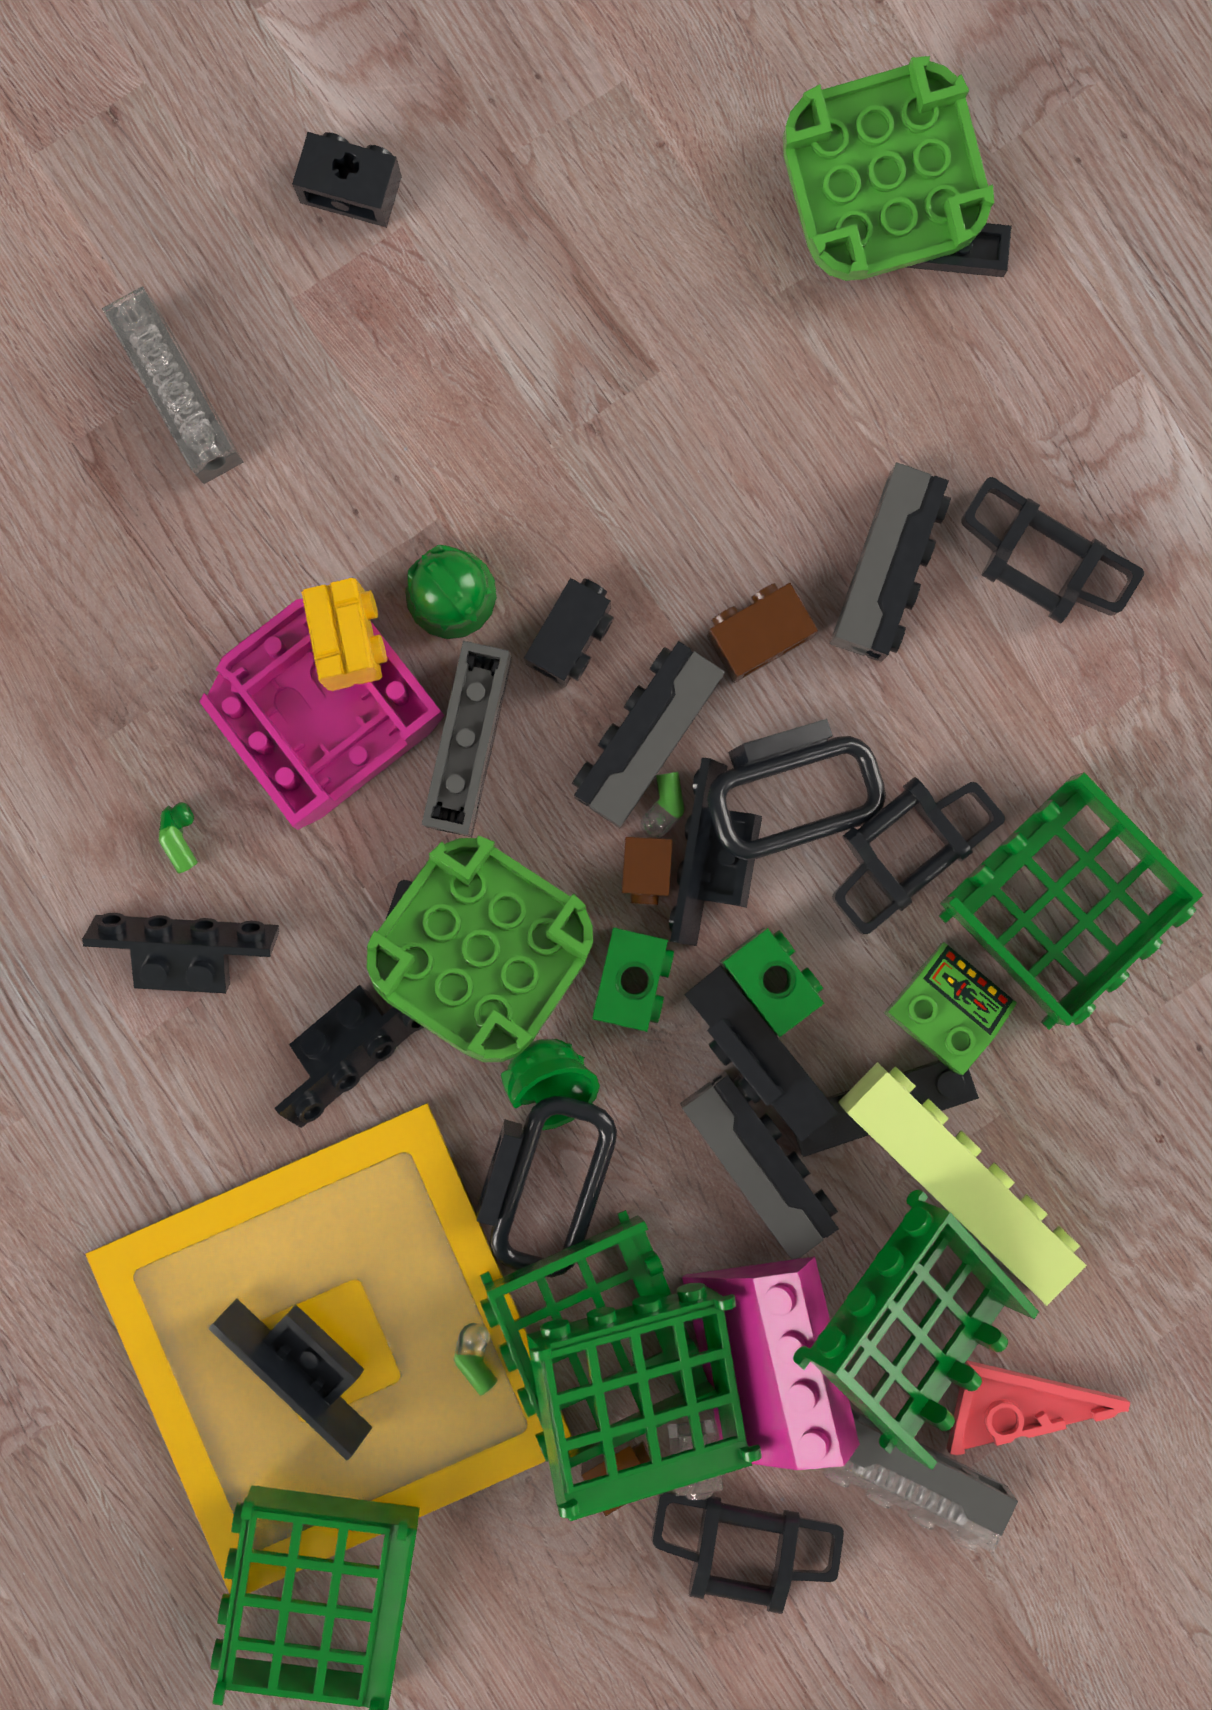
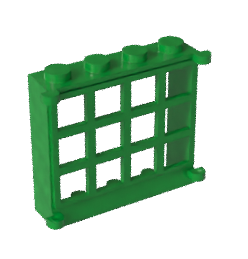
[939,772,1203,1030]
[793,1190,1039,1470]
[480,1210,717,1468]
[526,1283,762,1521]
[210,1485,420,1710]

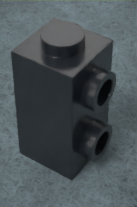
[524,578,614,687]

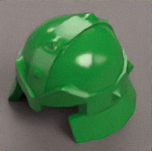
[405,545,497,639]
[500,1039,600,1131]

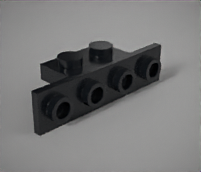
[669,757,762,946]
[82,913,279,994]
[684,966,838,1142]
[275,985,424,1128]
[208,1298,373,1460]

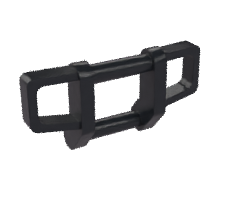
[961,477,1144,624]
[832,777,1005,934]
[651,1492,844,1614]

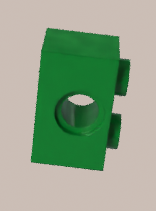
[592,927,674,1032]
[720,928,825,1037]

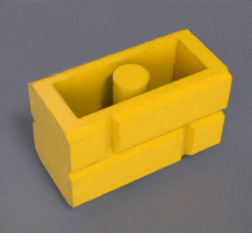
[301,578,387,691]

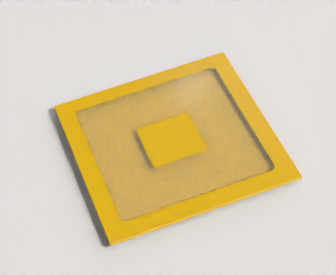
[85,1103,572,1594]

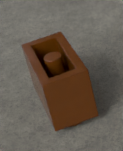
[707,583,818,683]

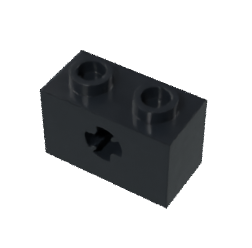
[292,132,402,228]

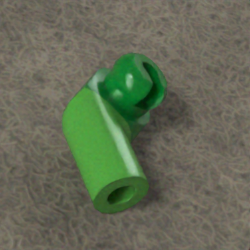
[159,802,198,873]

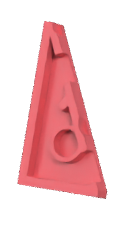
[946,1360,1130,1455]

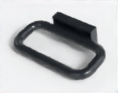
[707,719,886,860]
[477,1096,617,1278]

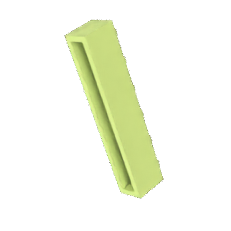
[838,1062,1087,1306]

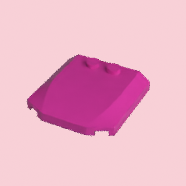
[199,598,445,830]

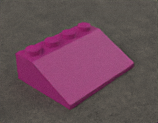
[682,1256,860,1470]

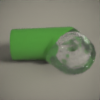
[640,772,685,837]
[454,1323,498,1396]

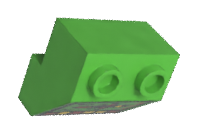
[883,942,1017,1075]

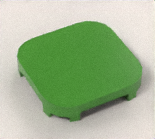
[782,56,994,281]
[367,835,593,1062]

